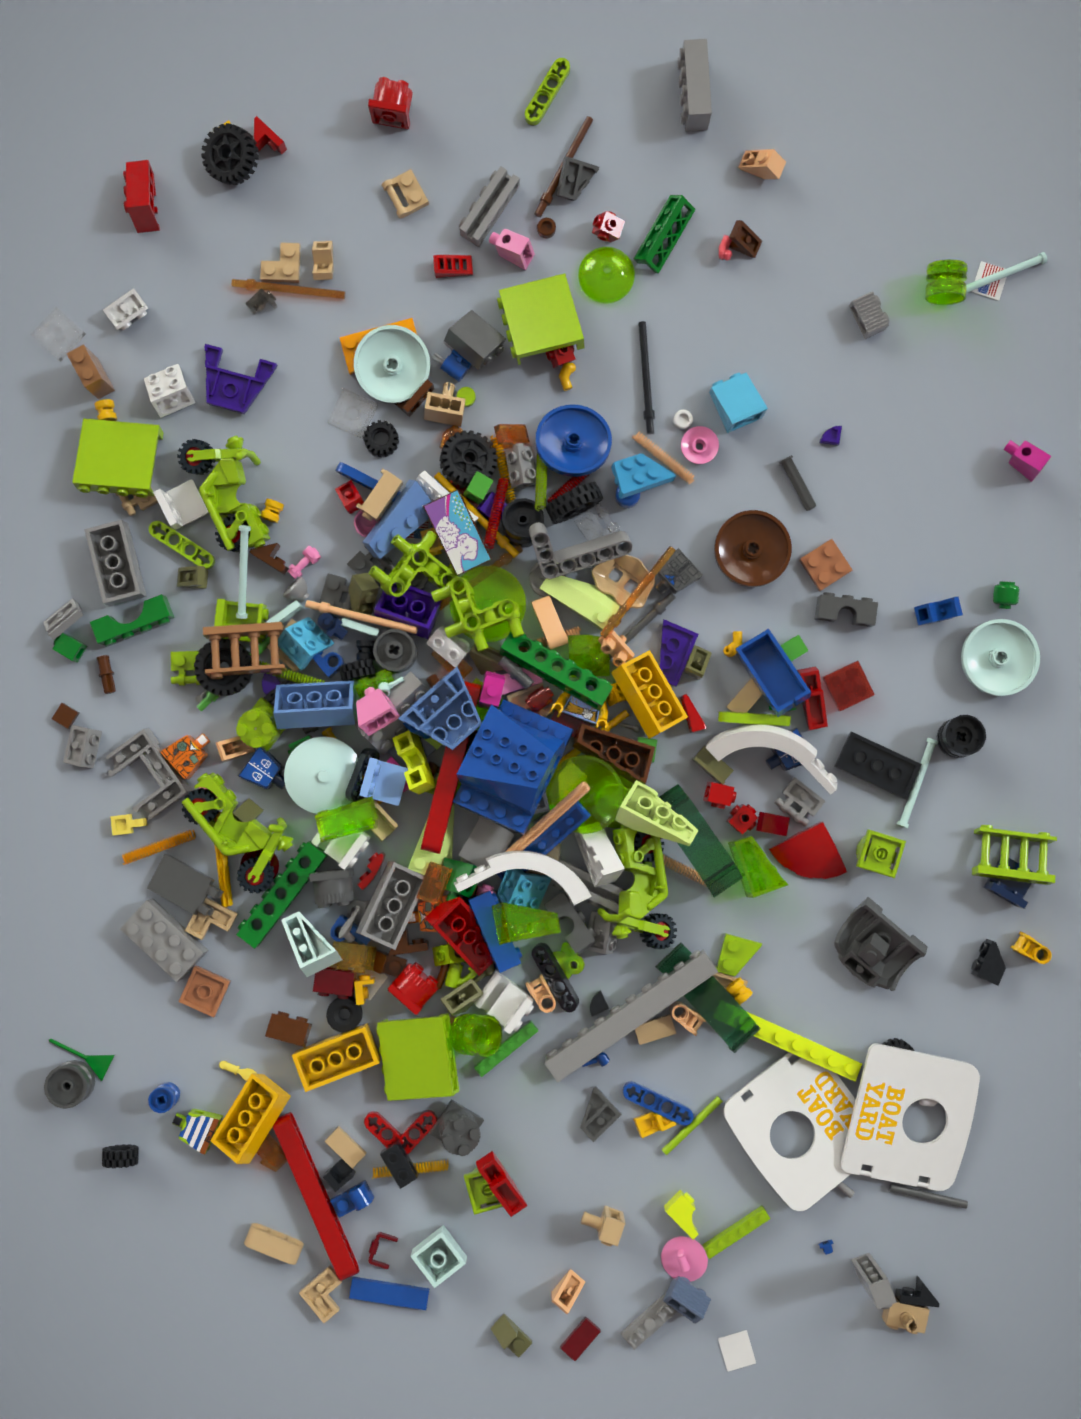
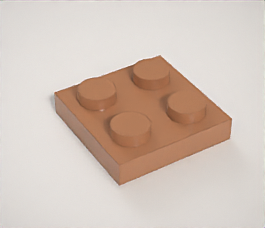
[799,539,853,592]
[179,965,231,1017]

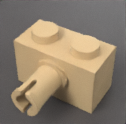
[424,382,466,427]
[581,1206,625,1247]
[882,1297,930,1334]

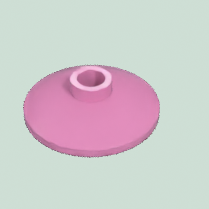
[681,426,719,464]

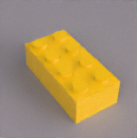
[611,650,688,739]
[292,1023,381,1092]
[210,1073,291,1164]

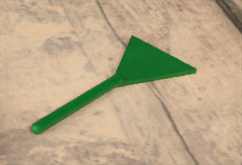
[49,1039,115,1082]

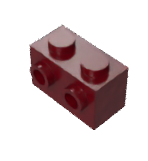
[313,967,357,999]

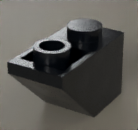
[971,939,1006,986]

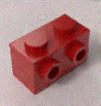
[703,782,737,809]

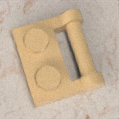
[381,169,429,219]

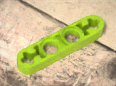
[525,58,570,126]
[149,521,215,570]
[718,711,791,726]

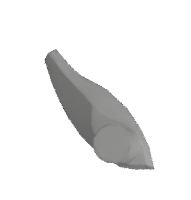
[339,906,360,943]

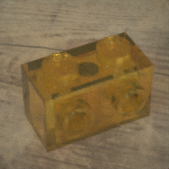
[333,941,377,974]

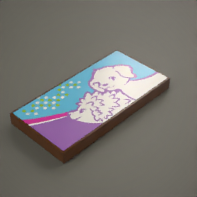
[423,489,492,576]

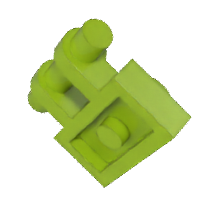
[171,651,201,686]

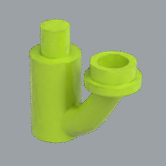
[444,955,477,988]

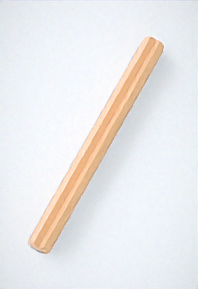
[505,781,590,852]

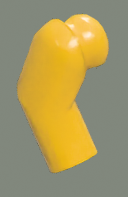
[559,362,576,391]

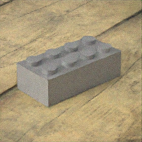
[678,39,712,132]
[84,520,147,606]
[355,672,428,755]
[356,861,428,950]
[120,898,209,982]

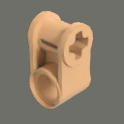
[525,974,556,1013]
[669,1001,707,1036]

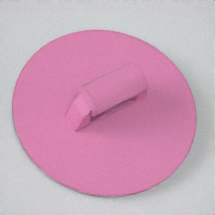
[661,1236,708,1282]

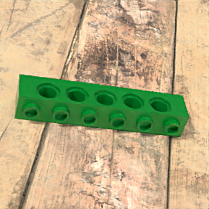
[499,632,613,711]
[236,841,328,949]

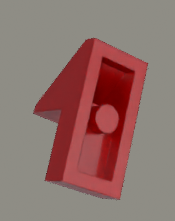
[254,116,287,154]
[335,480,364,514]

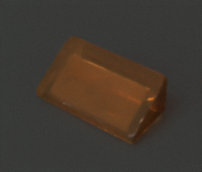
[417,862,452,906]

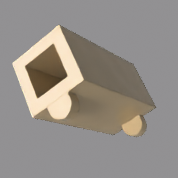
[356,468,403,522]

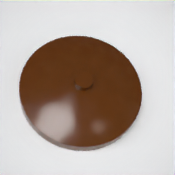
[714,510,792,587]

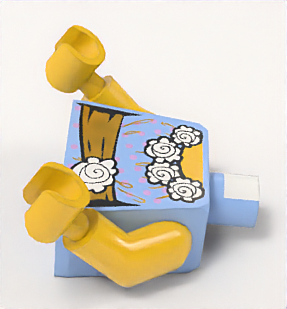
[550,685,609,731]

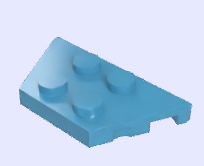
[611,453,676,499]

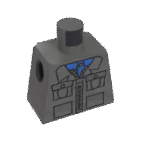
[655,548,702,595]

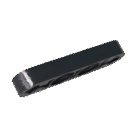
[531,942,579,1013]

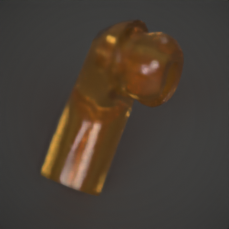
[439,425,463,449]

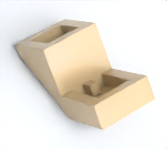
[312,241,334,280]

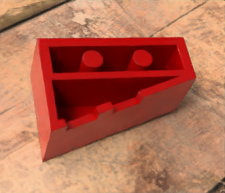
[123,160,160,233]

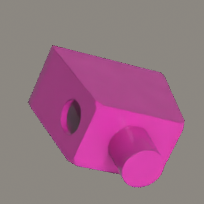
[1003,440,1052,482]
[477,671,505,710]

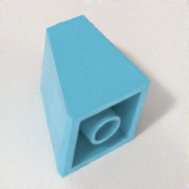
[709,372,768,433]

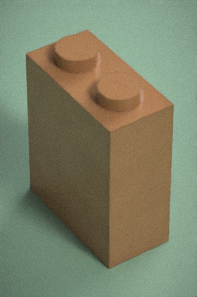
[66,344,115,399]

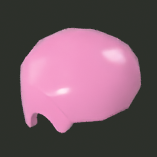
[354,510,382,537]

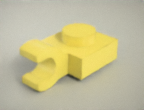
[110,814,148,836]

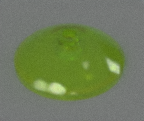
[578,247,635,303]

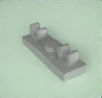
[621,1294,677,1350]

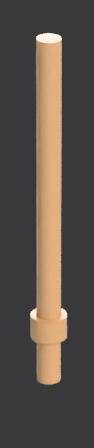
[305,600,417,634]

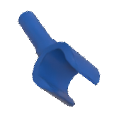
[582,1052,610,1067]

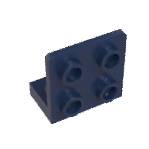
[983,858,1033,909]

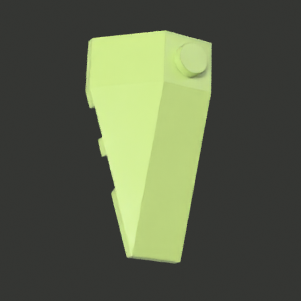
[539,576,620,631]
[615,780,698,846]
[408,803,455,880]

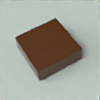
[52,703,80,729]

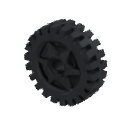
[201,123,259,185]
[439,430,498,489]
[546,482,603,524]
[194,638,253,696]

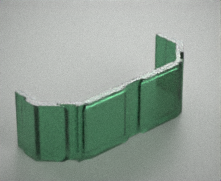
[659,784,743,898]
[655,943,761,1053]

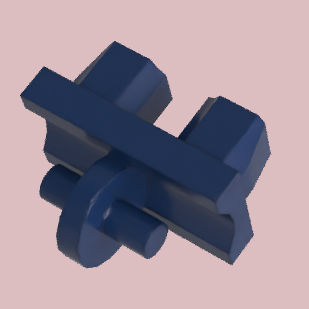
[317,613,348,640]

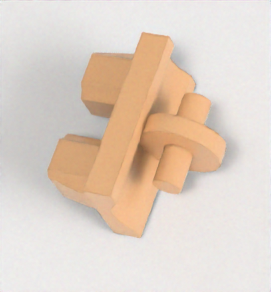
[598,630,635,667]

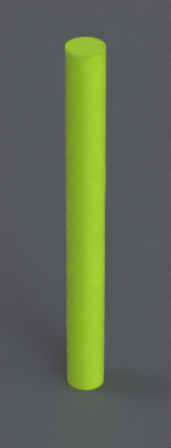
[661,1096,723,1155]

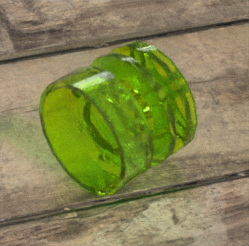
[925,259,968,305]
[450,1013,502,1057]

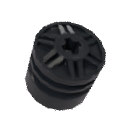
[937,715,986,758]

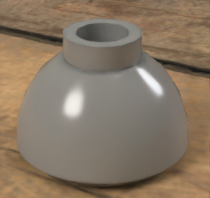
[283,577,309,603]

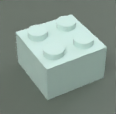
[410,1225,467,1288]

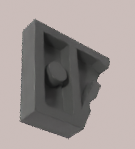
[556,157,599,201]

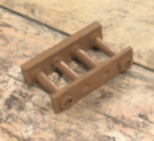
[203,622,286,679]

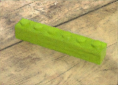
[702,1205,770,1259]

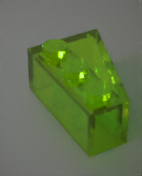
[315,796,378,842]
[728,836,788,898]
[492,902,561,945]

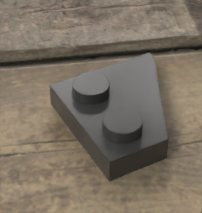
[580,1086,622,1142]

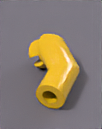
[723,631,742,657]

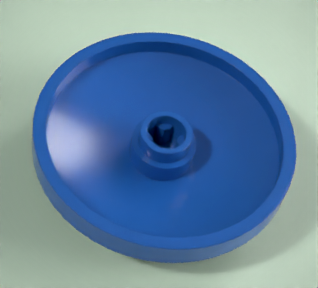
[535,405,612,477]

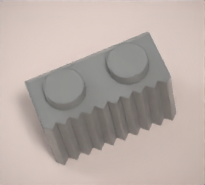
[849,291,889,339]

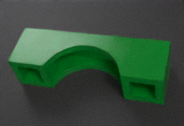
[90,594,175,647]

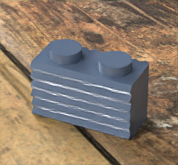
[663,1276,711,1323]

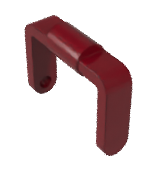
[368,1232,398,1269]

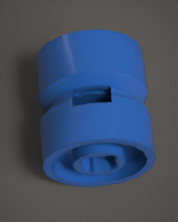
[148,1082,180,1113]

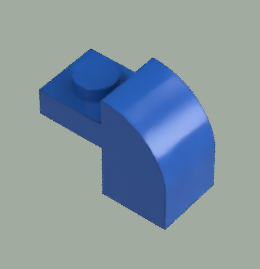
[914,596,963,626]

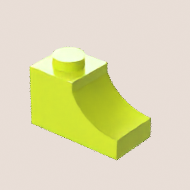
[664,1190,699,1240]

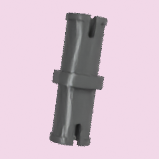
[498,656,534,690]

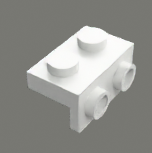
[103,288,148,330]
[427,625,472,667]

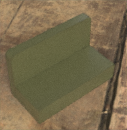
[692,745,734,784]

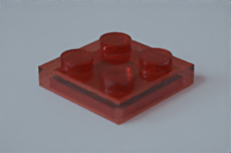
[822,661,875,712]

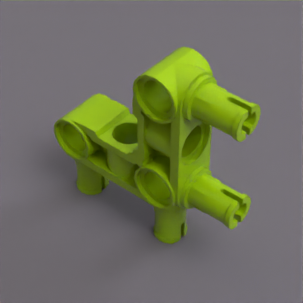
[368,530,457,597]
[431,577,524,652]

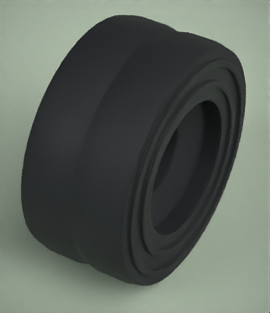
[326,996,363,1033]

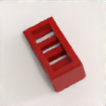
[433,255,473,278]
[680,694,707,733]

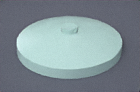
[354,325,430,403]
[961,619,1040,696]
[284,736,362,814]

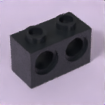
[380,1140,419,1189]

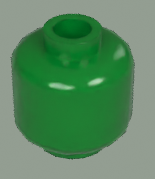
[993,581,1020,609]

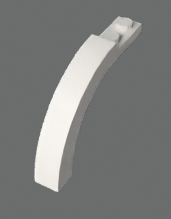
[705,724,838,795]
[454,851,592,905]

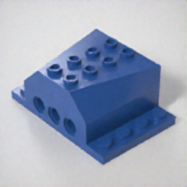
[453,699,574,835]

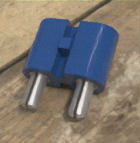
[432,341,472,382]

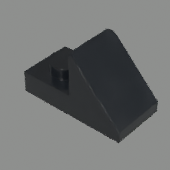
[895,1276,939,1307]

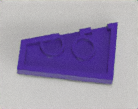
[659,619,699,687]

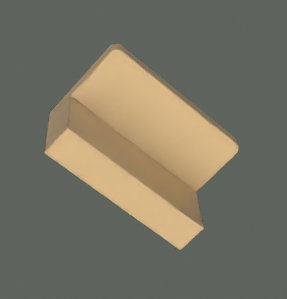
[356,799,398,842]

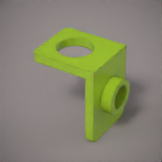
[432,944,465,966]

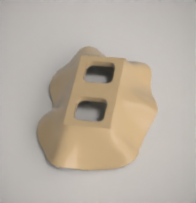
[591,555,655,609]

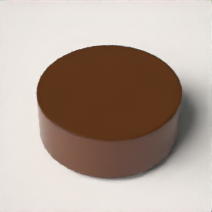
[537,217,556,238]

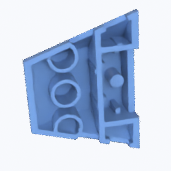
[398,666,482,750]

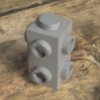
[505,443,536,488]

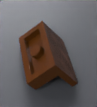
[394,379,434,417]

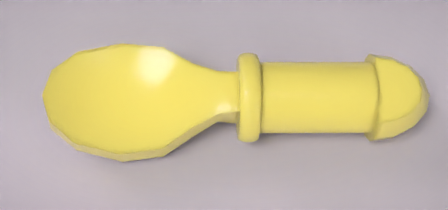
[219,1061,257,1081]

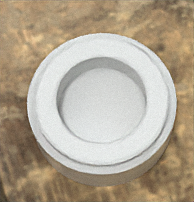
[673,410,693,430]

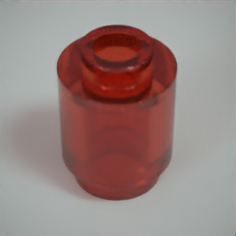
[525,685,555,712]

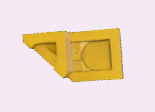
[634,1112,676,1138]

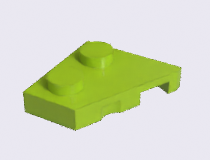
[716,933,762,976]

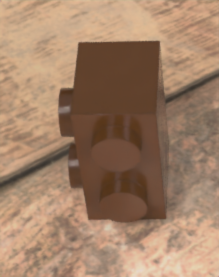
[265,1011,312,1047]

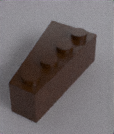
[572,724,655,784]

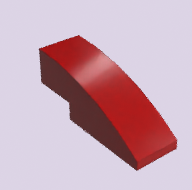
[797,667,828,730]
[476,1151,527,1217]

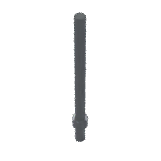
[588,593,676,674]

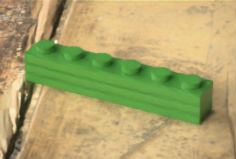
[474,1020,538,1077]

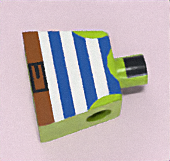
[172,1109,223,1155]

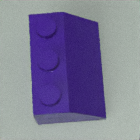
[374,583,442,640]

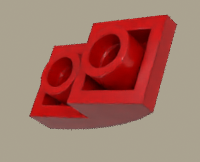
[358,852,386,890]

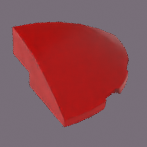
[769,822,847,879]

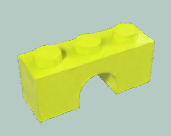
[392,730,436,795]

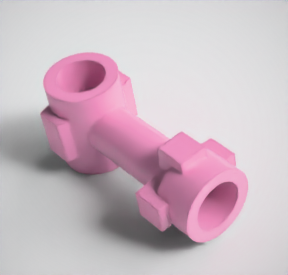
[288,546,321,579]

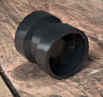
[356,640,375,661]

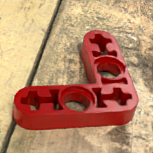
[364,1110,437,1154]

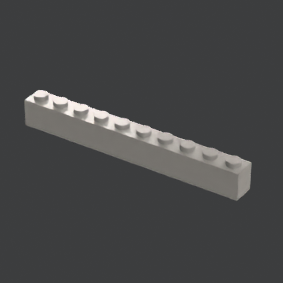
[544,949,718,1083]

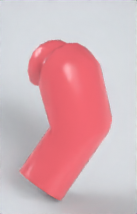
[718,235,732,261]

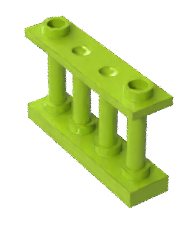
[972,825,1057,885]

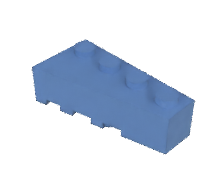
[362,480,432,559]

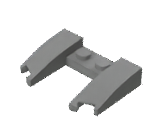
[106,728,192,819]

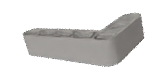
[529,523,633,579]

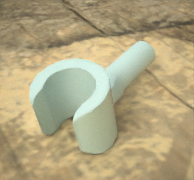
[378,677,404,696]

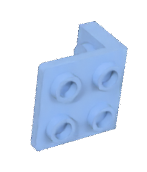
[359,757,408,806]

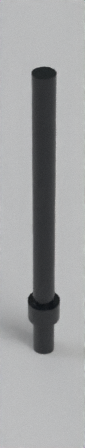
[638,321,655,435]

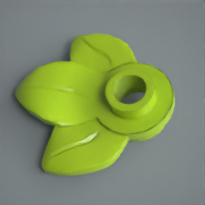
[548,942,585,979]

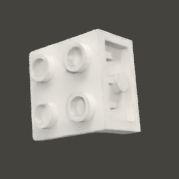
[144,364,195,418]
[153,479,209,530]

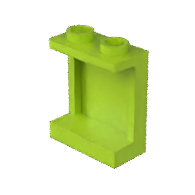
[214,598,269,643]

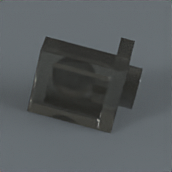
[245,288,277,315]

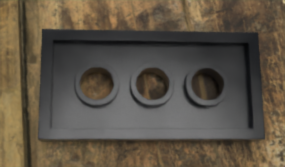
[834,732,922,799]

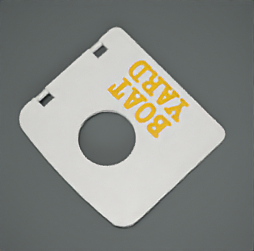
[723,1040,863,1211]
[840,1043,980,1191]

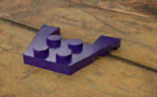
[204,344,278,414]

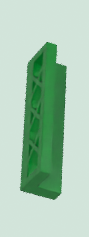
[634,195,696,273]

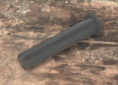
[779,455,816,511]

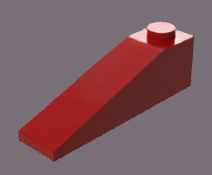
[424,897,493,976]

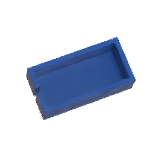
[736,628,811,717]

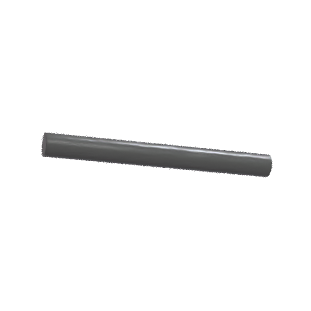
[889,1184,968,1209]

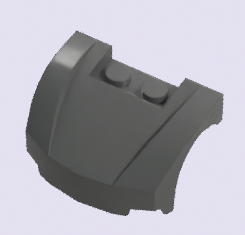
[834,897,928,991]

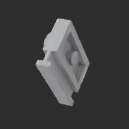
[43,598,83,640]

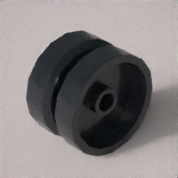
[502,498,544,548]

